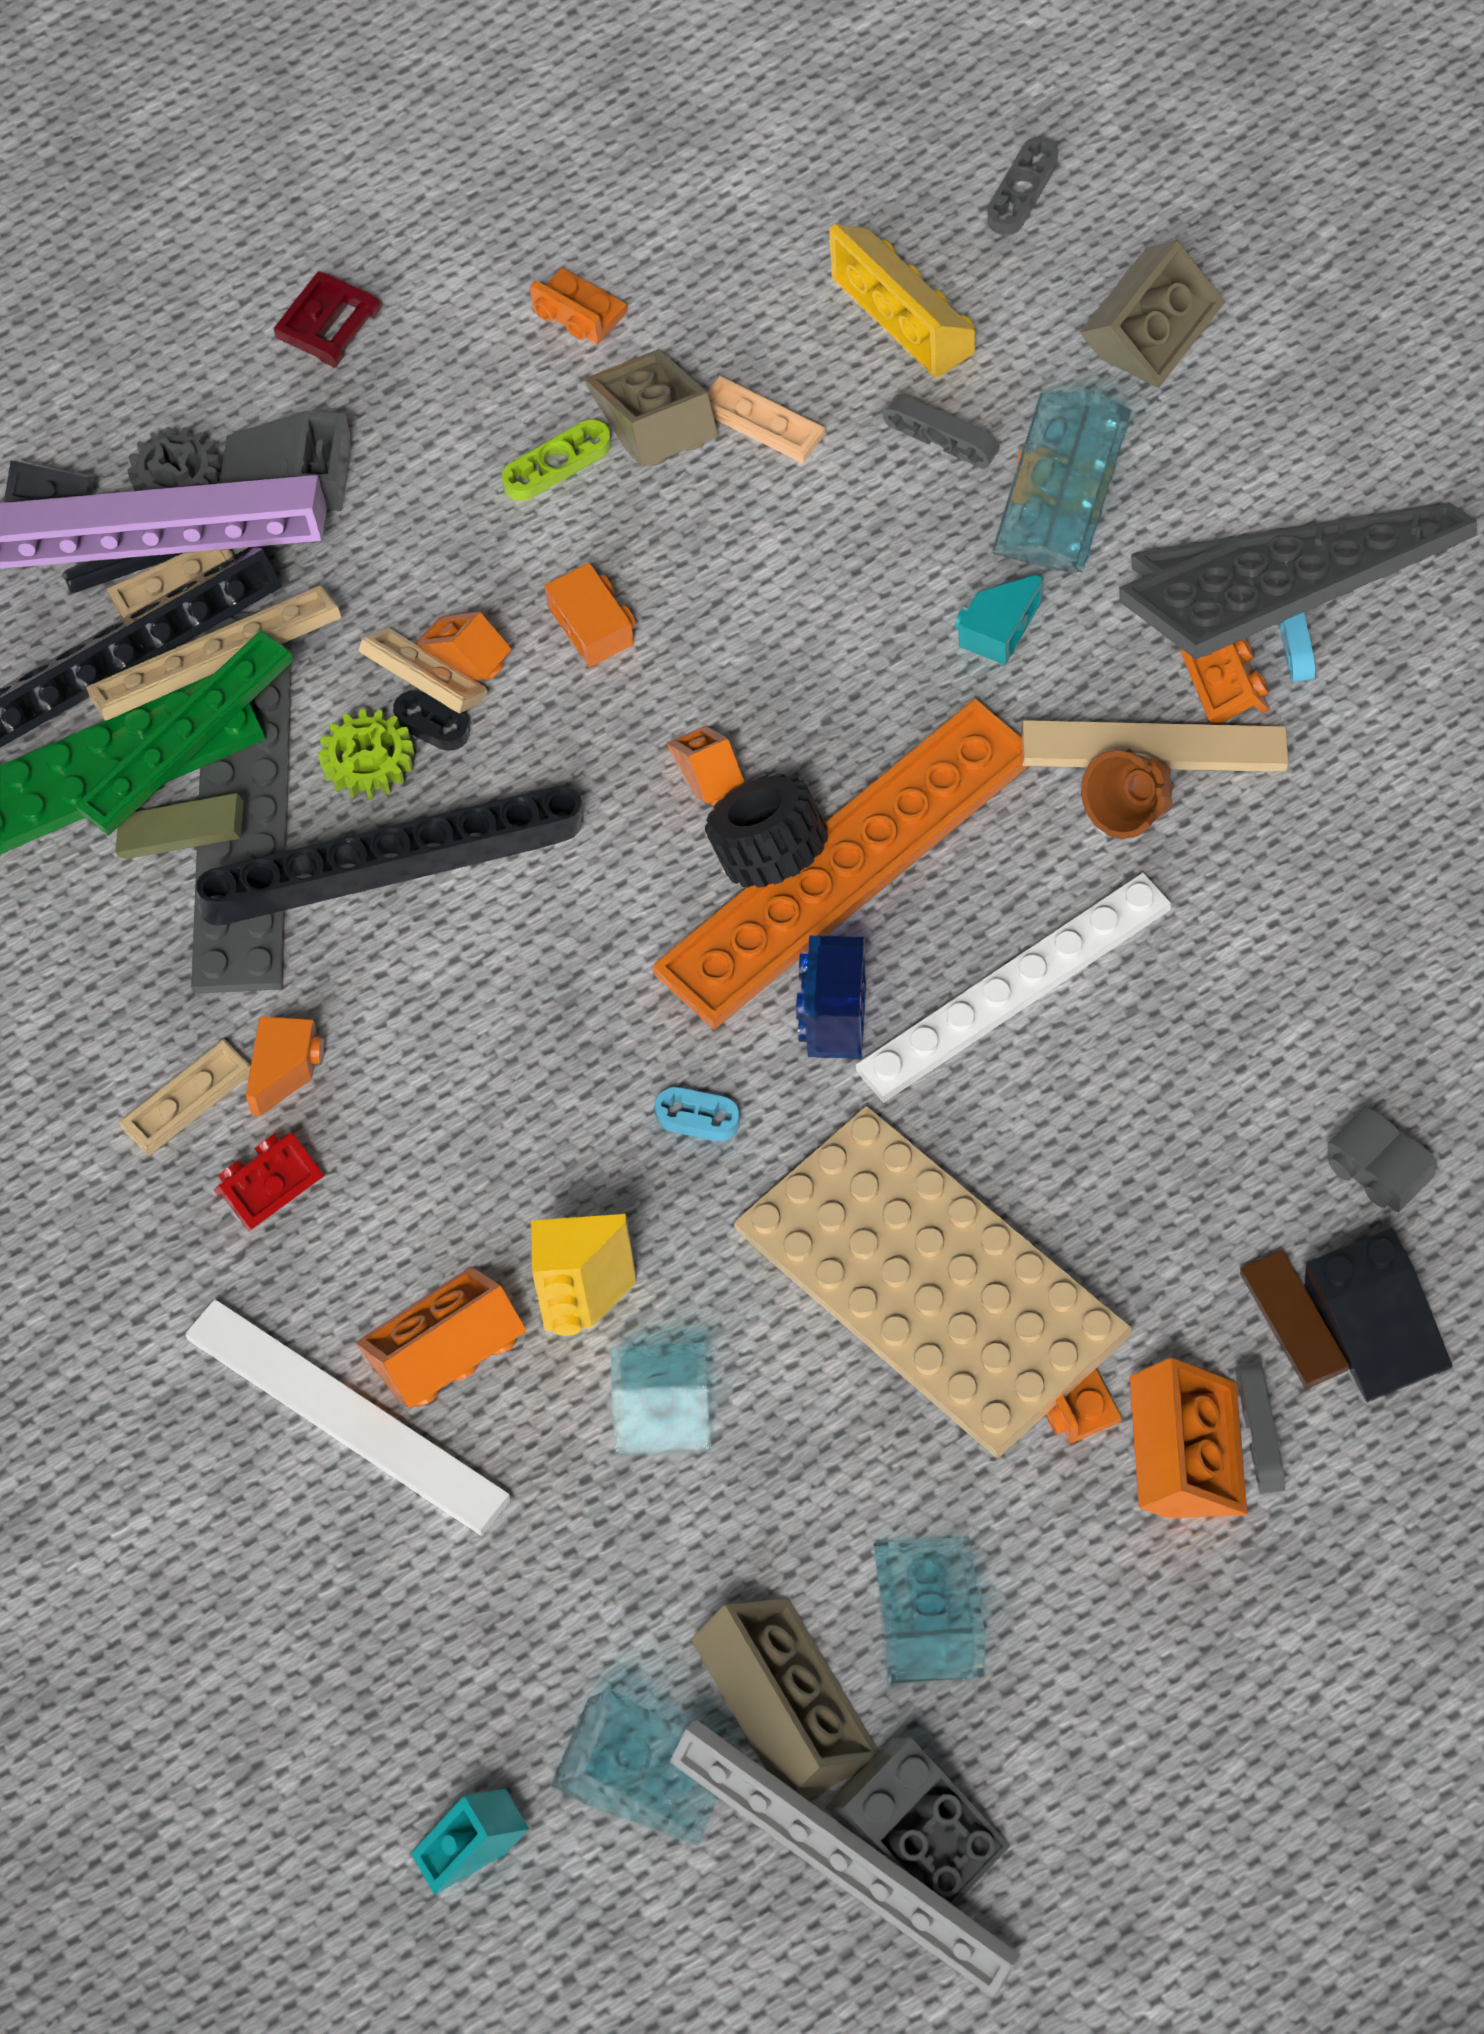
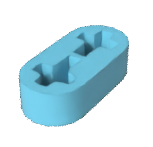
[1279,612,1315,682]
[654,1087,740,1141]

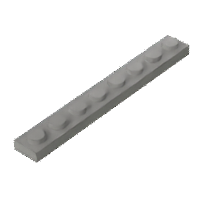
[670,1720,1021,1998]

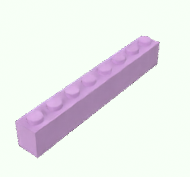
[0,475,327,569]

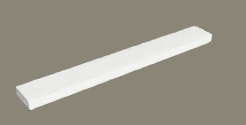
[186,1299,511,1536]

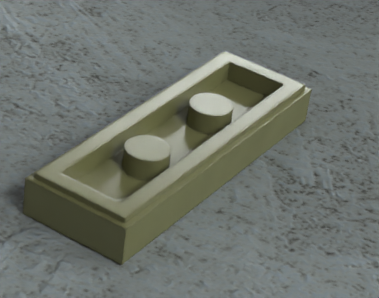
[115,793,244,859]

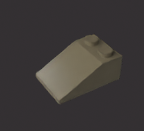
[584,349,718,467]

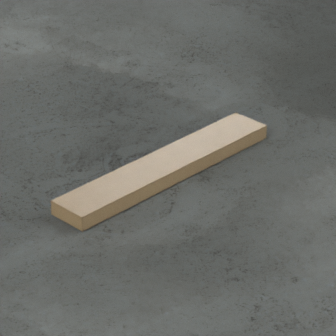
[86,585,341,721]
[1021,720,1288,772]

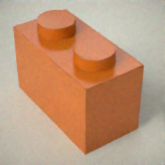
[544,563,636,668]

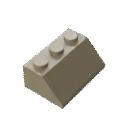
[1079,240,1225,388]

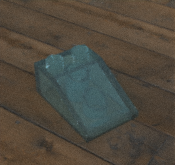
[873,1537,985,1684]
[550,1689,718,1846]

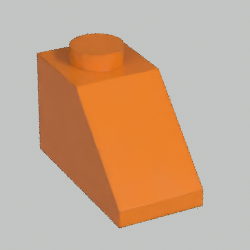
[415,612,512,681]
[666,726,745,806]
[246,1016,324,1116]

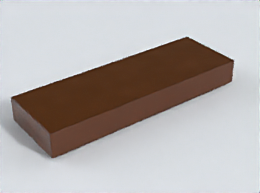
[1240,1250,1349,1390]

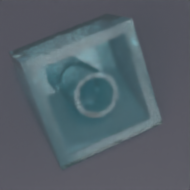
[611,1342,711,1456]

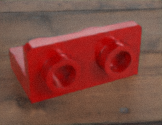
[213,1132,324,1232]

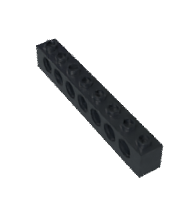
[0,547,283,748]

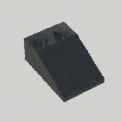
[1304,1228,1453,1403]

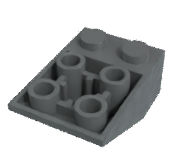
[219,411,352,511]
[825,1737,1010,1906]

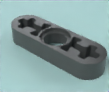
[987,137,1058,235]
[883,394,999,469]
[1236,1361,1285,1494]

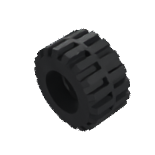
[705,774,828,888]

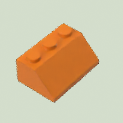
[355,1267,527,1409]
[1130,1357,1247,1519]

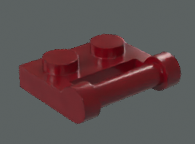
[273,270,382,368]

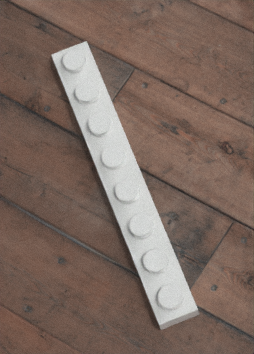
[856,873,1171,1103]

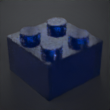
[796,935,867,1059]

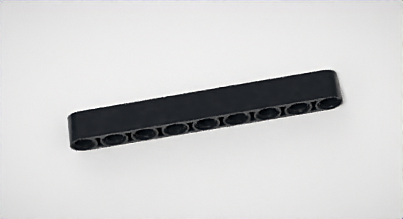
[196,786,582,926]

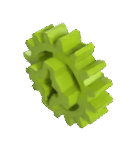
[318,709,415,800]

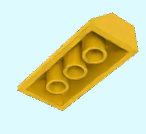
[829,224,976,379]

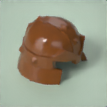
[1081,748,1175,839]

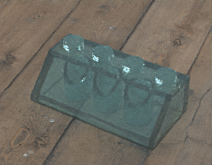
[991,391,1132,572]

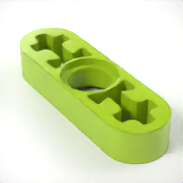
[502,419,611,501]

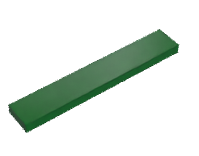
[75,630,294,836]

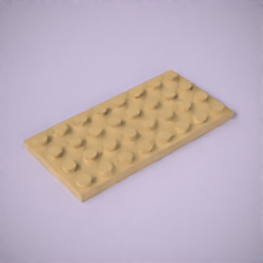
[734,1106,1131,1459]

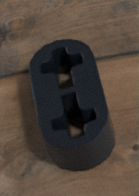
[393,691,469,751]

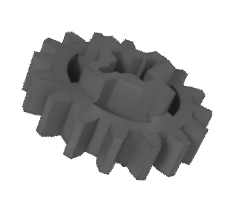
[127,427,221,491]

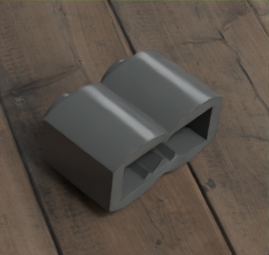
[1327,1106,1437,1212]

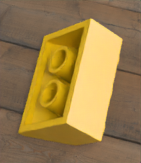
[531,1214,636,1336]

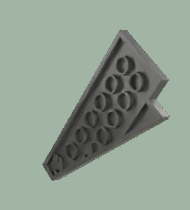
[1119,503,1477,660]

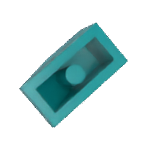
[955,575,1043,665]
[411,1789,529,1894]

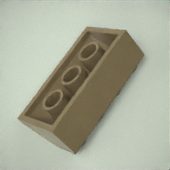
[691,1598,879,1799]

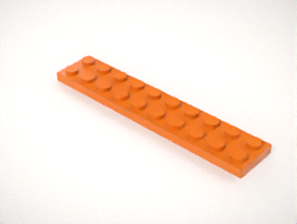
[652,699,1029,1030]

